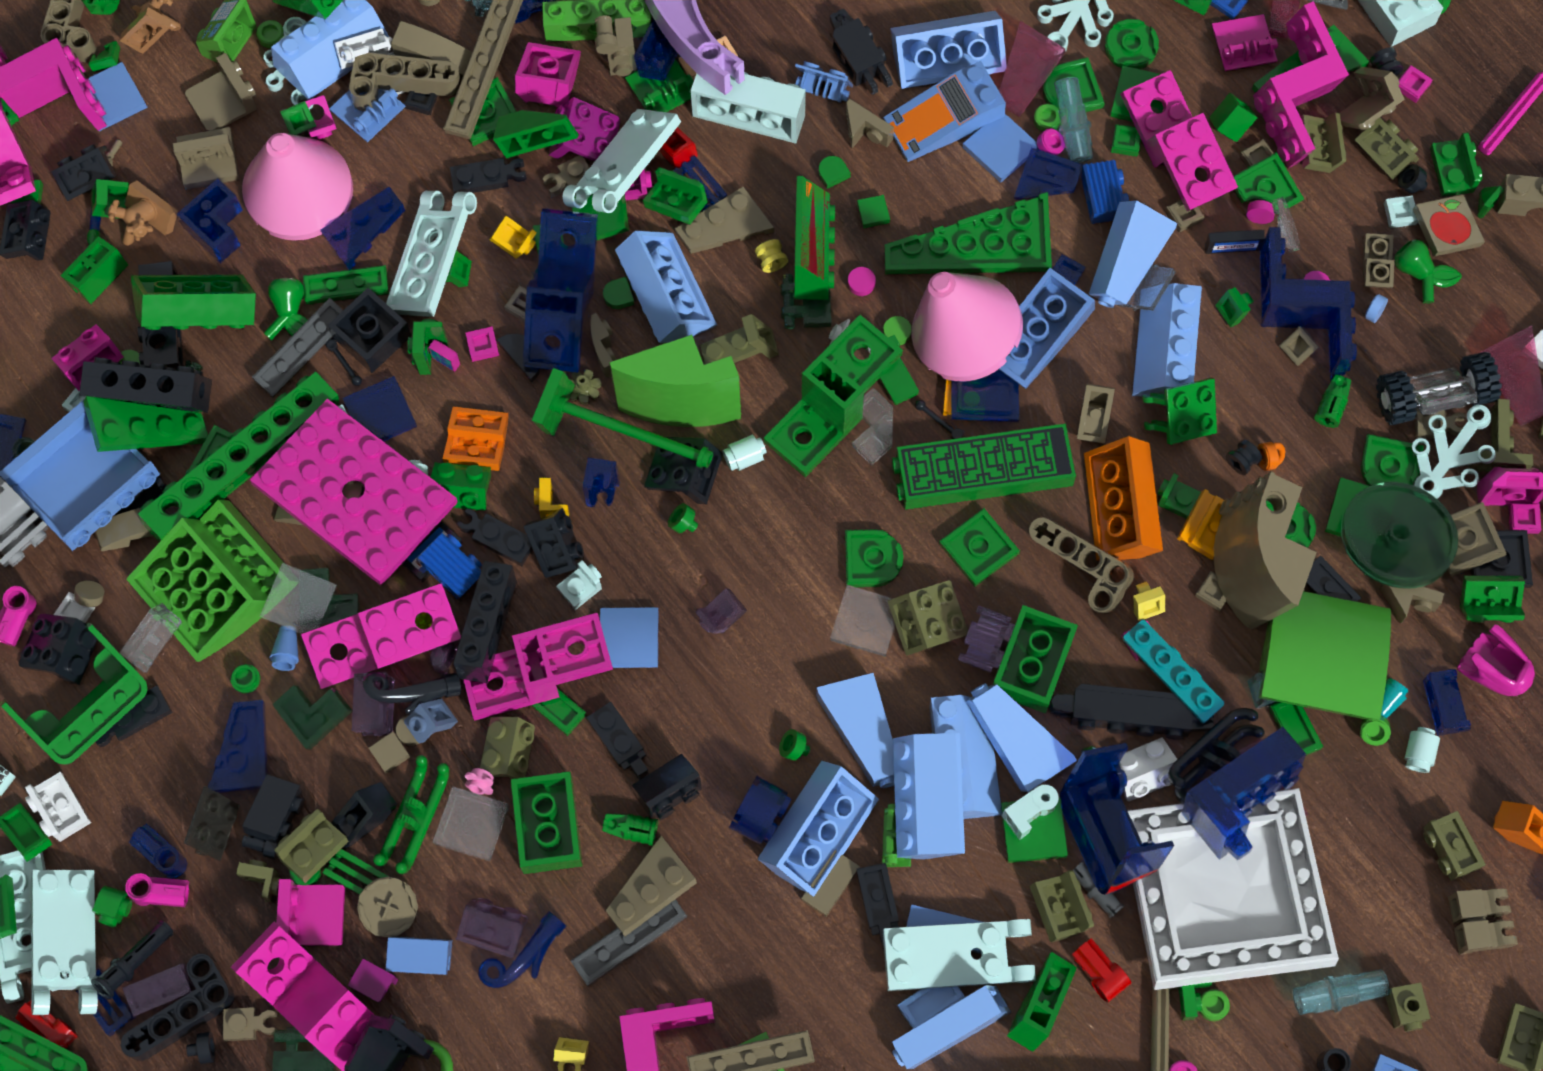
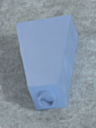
[1089,200,1177,308]
[816,673,894,788]
[966,683,1077,792]
[892,985,1012,1069]

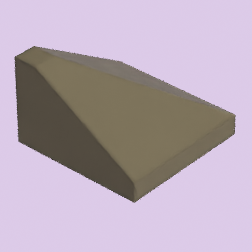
[1279,327,1319,366]

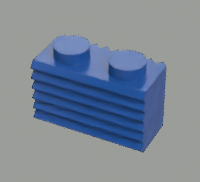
[1081,160,1129,224]
[416,533,483,599]

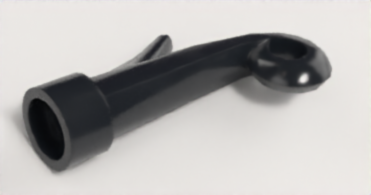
[363,672,461,714]

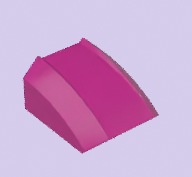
[515,42,581,108]
[1477,467,1543,506]

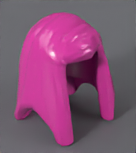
[1457,624,1535,696]

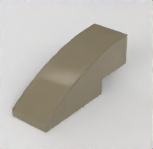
[391,21,472,79]

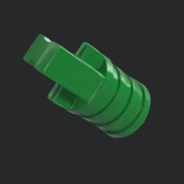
[1314,374,1351,428]
[602,813,658,846]

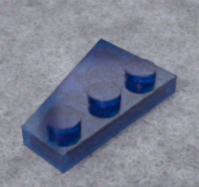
[320,187,405,271]
[207,700,267,794]

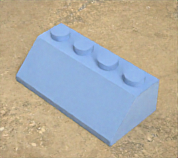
[271,0,389,100]
[890,11,1007,89]
[615,231,717,343]
[1132,283,1202,397]
[929,695,1002,819]
[893,733,965,860]
[758,761,879,897]

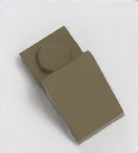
[846,99,894,148]
[1077,383,1115,443]
[1380,576,1444,624]

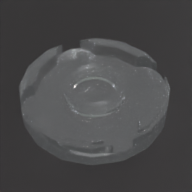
[1272,197,1300,252]

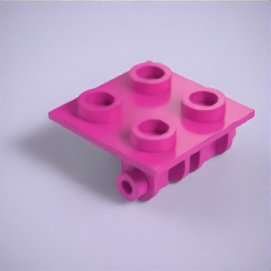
[1212,14,1278,71]

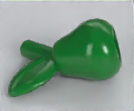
[1394,239,1462,304]
[264,278,308,340]

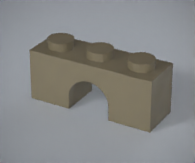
[1497,174,1543,216]

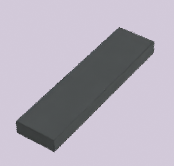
[252,298,343,398]
[571,899,687,987]

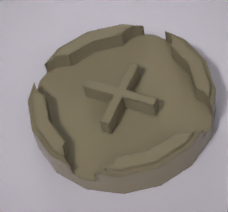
[357,877,418,938]

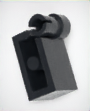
[242,774,305,860]

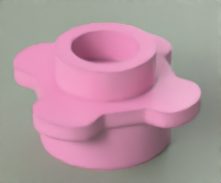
[465,768,494,795]

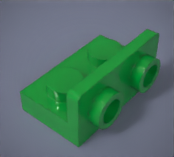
[1430,132,1482,197]

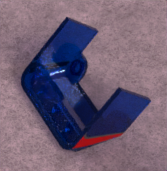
[1060,743,1174,895]

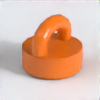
[1257,442,1286,471]

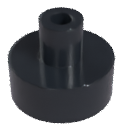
[1398,164,1428,194]
[186,1032,216,1064]

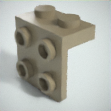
[185,53,257,131]
[1340,67,1405,130]

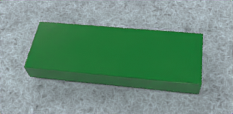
[303,265,389,305]

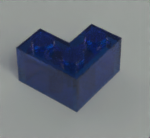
[176,178,243,263]

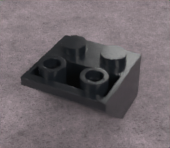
[631,753,702,820]

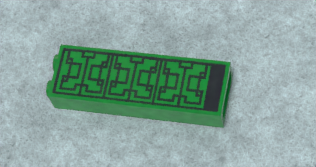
[892,423,1076,510]

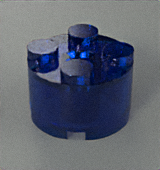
[728,775,792,845]

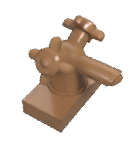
[119,0,181,54]
[108,181,178,246]

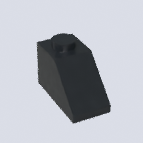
[331,782,398,849]

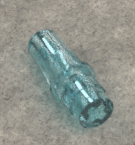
[1054,77,1093,163]
[1293,969,1390,1015]

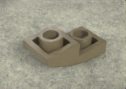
[1363,233,1395,288]
[591,313,616,378]
[95,508,153,552]

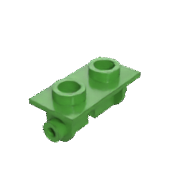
[882,804,911,868]

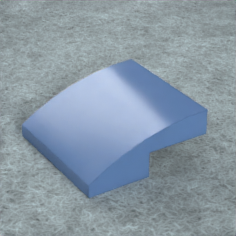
[600,607,659,668]

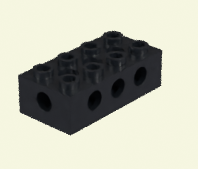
[79,357,212,413]

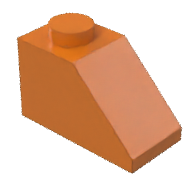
[1493,801,1543,855]

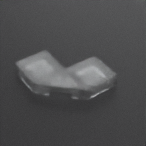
[852,388,893,466]

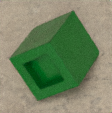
[1209,93,1258,142]
[92,179,129,219]

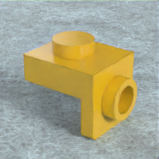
[489,216,537,259]
[534,478,569,518]

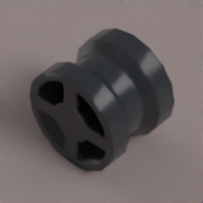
[1370,47,1403,76]
[1226,439,1262,475]

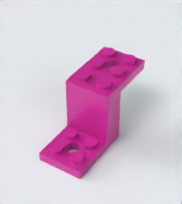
[1253,1,1349,168]
[0,38,107,131]
[0,97,36,206]
[231,921,374,1071]
[619,998,715,1071]

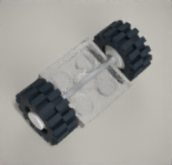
[1376,352,1502,425]

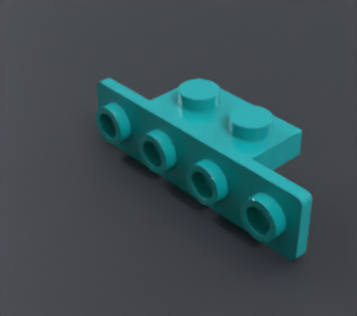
[1123,620,1224,723]

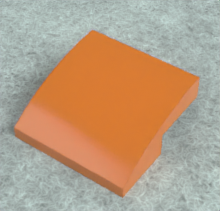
[443,406,509,471]

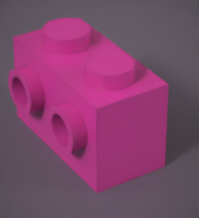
[51,324,124,391]

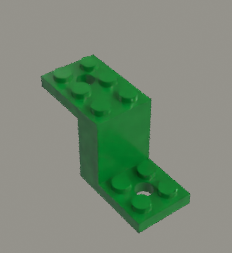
[763,315,903,478]

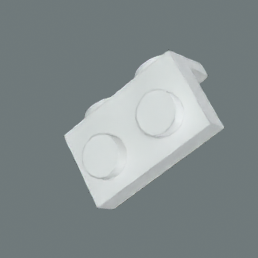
[1109,737,1177,801]
[25,772,92,842]

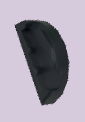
[497,334,542,383]

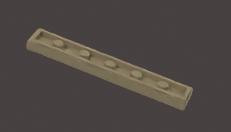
[443,0,523,139]

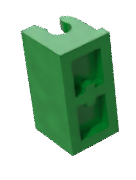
[60,236,128,304]

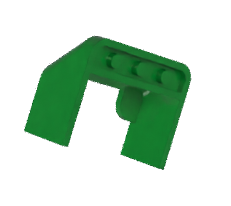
[0,623,147,765]
[0,1015,88,1071]

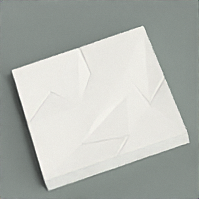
[1120,788,1339,990]

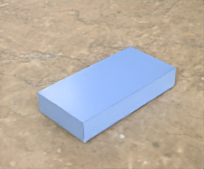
[897,987,965,1029]

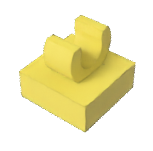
[1133,582,1165,621]
[554,1037,589,1071]

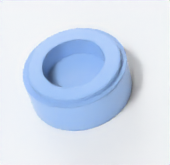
[1365,294,1388,323]

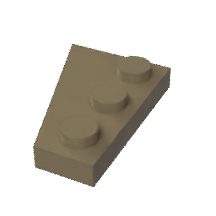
[606,836,697,937]

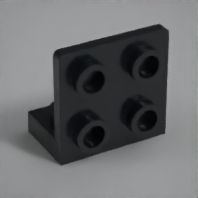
[644,437,723,505]

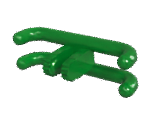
[373,755,450,874]

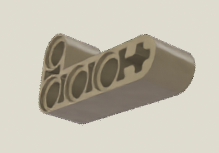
[40,0,97,62]
[349,53,461,111]
[1029,517,1134,613]

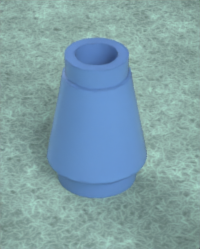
[270,625,299,671]

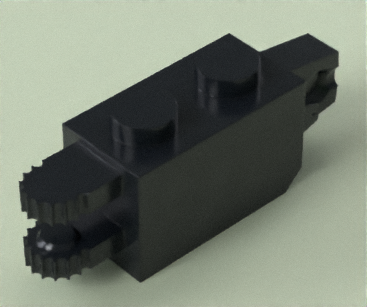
[830,9,893,95]

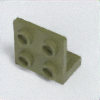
[887,580,969,656]

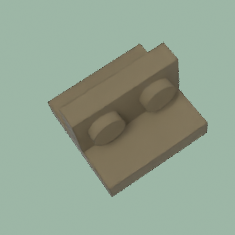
[173,127,239,190]

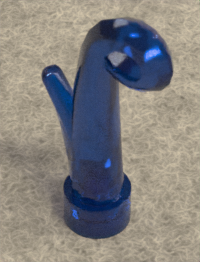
[478,911,567,988]

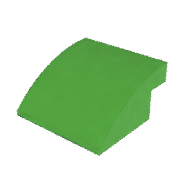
[609,335,741,427]
[127,499,300,662]
[1258,591,1391,721]

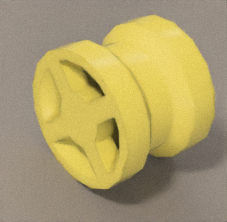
[755,239,788,273]

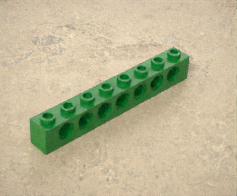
[138,372,340,542]

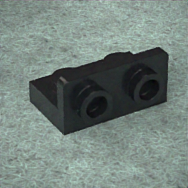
[51,144,117,201]
[0,200,51,261]
[523,508,584,578]

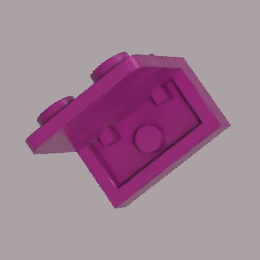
[548,97,620,162]

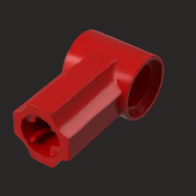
[1071,938,1131,1003]
[15,1000,78,1049]

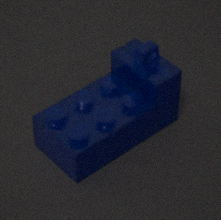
[1182,727,1306,860]

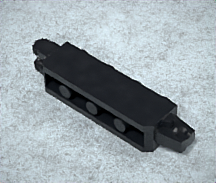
[1048,684,1214,740]

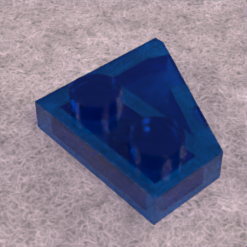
[1014,147,1083,200]

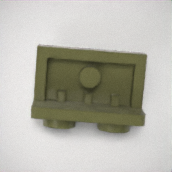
[1300,112,1346,173]
[480,717,535,779]
[1423,811,1486,881]
[1029,870,1094,942]
[1496,1003,1543,1071]

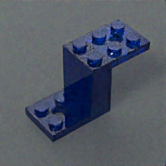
[523,208,598,373]
[1260,227,1357,381]

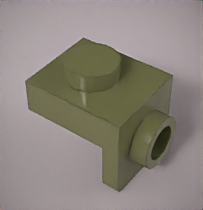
[236,860,282,903]

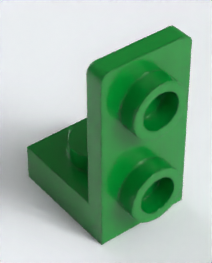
[869,335,919,405]

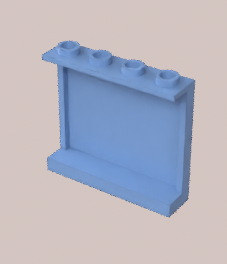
[0,400,160,551]

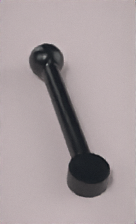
[326,339,362,386]
[915,400,963,439]

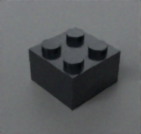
[328,288,412,373]

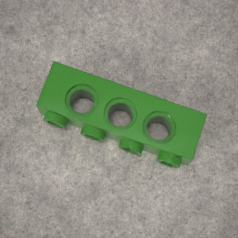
[543,0,653,42]

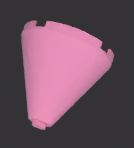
[242,133,353,240]
[911,272,1023,381]

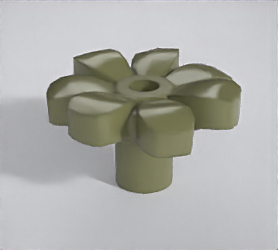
[569,369,601,404]

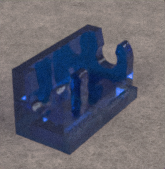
[634,18,678,81]
[582,458,620,507]
[1423,669,1471,736]

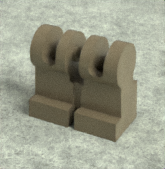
[1448,889,1518,955]

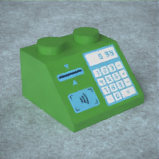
[196,0,257,63]

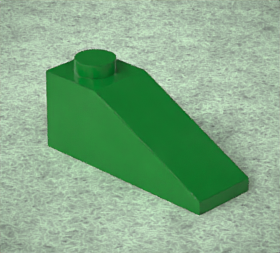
[493,110,579,158]
[1007,952,1077,1052]

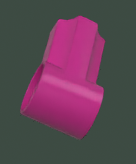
[0,586,37,647]
[125,873,189,907]

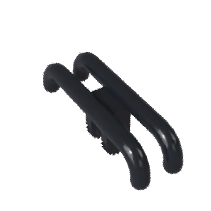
[1168,708,1265,805]

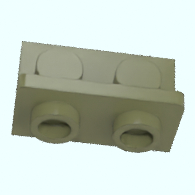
[1355,117,1419,180]
[275,809,349,883]

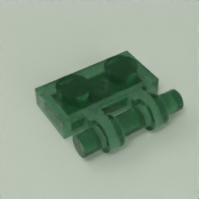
[780,271,832,329]
[272,1027,336,1071]

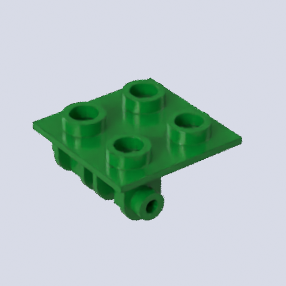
[625,53,694,112]

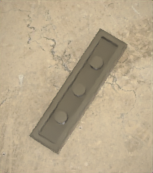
[686,1030,815,1071]

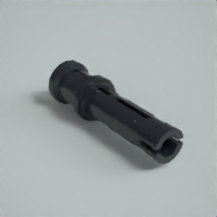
[91,920,174,1000]

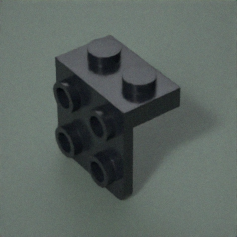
[19,614,101,685]
[344,1015,434,1071]

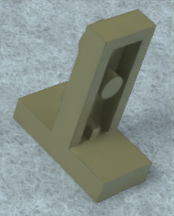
[700,314,779,364]
[1468,399,1533,472]

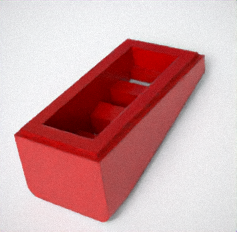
[659,127,698,170]

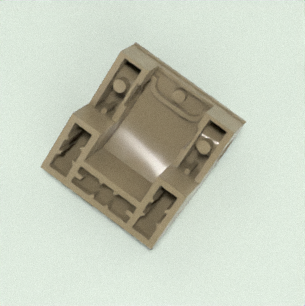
[1214,471,1317,630]

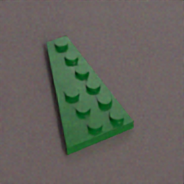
[884,192,1052,274]

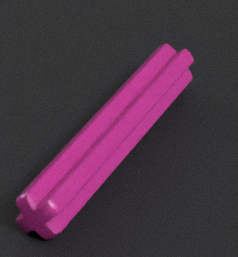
[1478,72,1543,155]

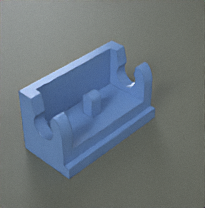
[386,937,453,975]

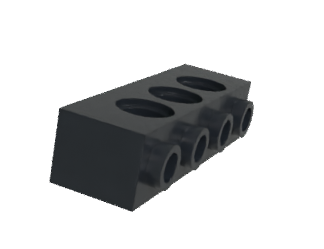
[138,261,184,371]
[453,561,517,683]

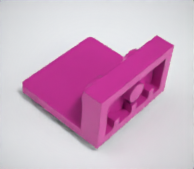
[276,879,345,946]

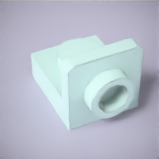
[556,560,602,610]

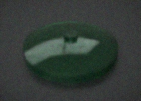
[1341,482,1458,589]

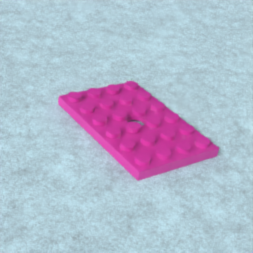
[250,399,458,586]

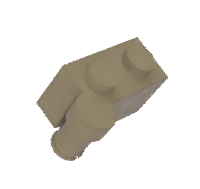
[595,16,637,76]

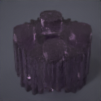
[958,605,1015,672]

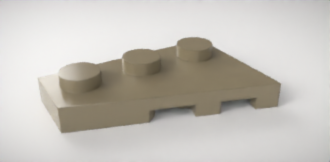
[675,187,774,254]

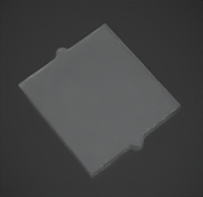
[1118,264,1176,311]

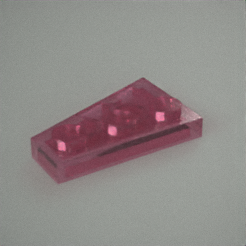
[999,21,1065,117]
[1480,325,1543,427]

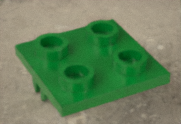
[1142,378,1217,445]

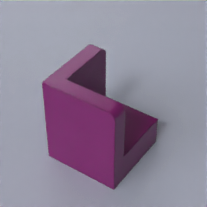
[347,959,398,1003]

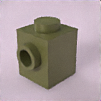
[1385,982,1431,1032]

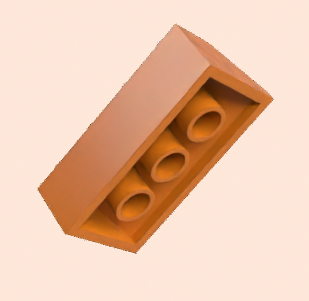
[1084,436,1163,561]

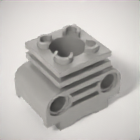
[0,477,48,568]

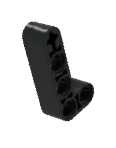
[120,954,235,1061]

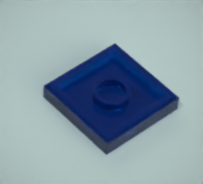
[343,376,417,441]

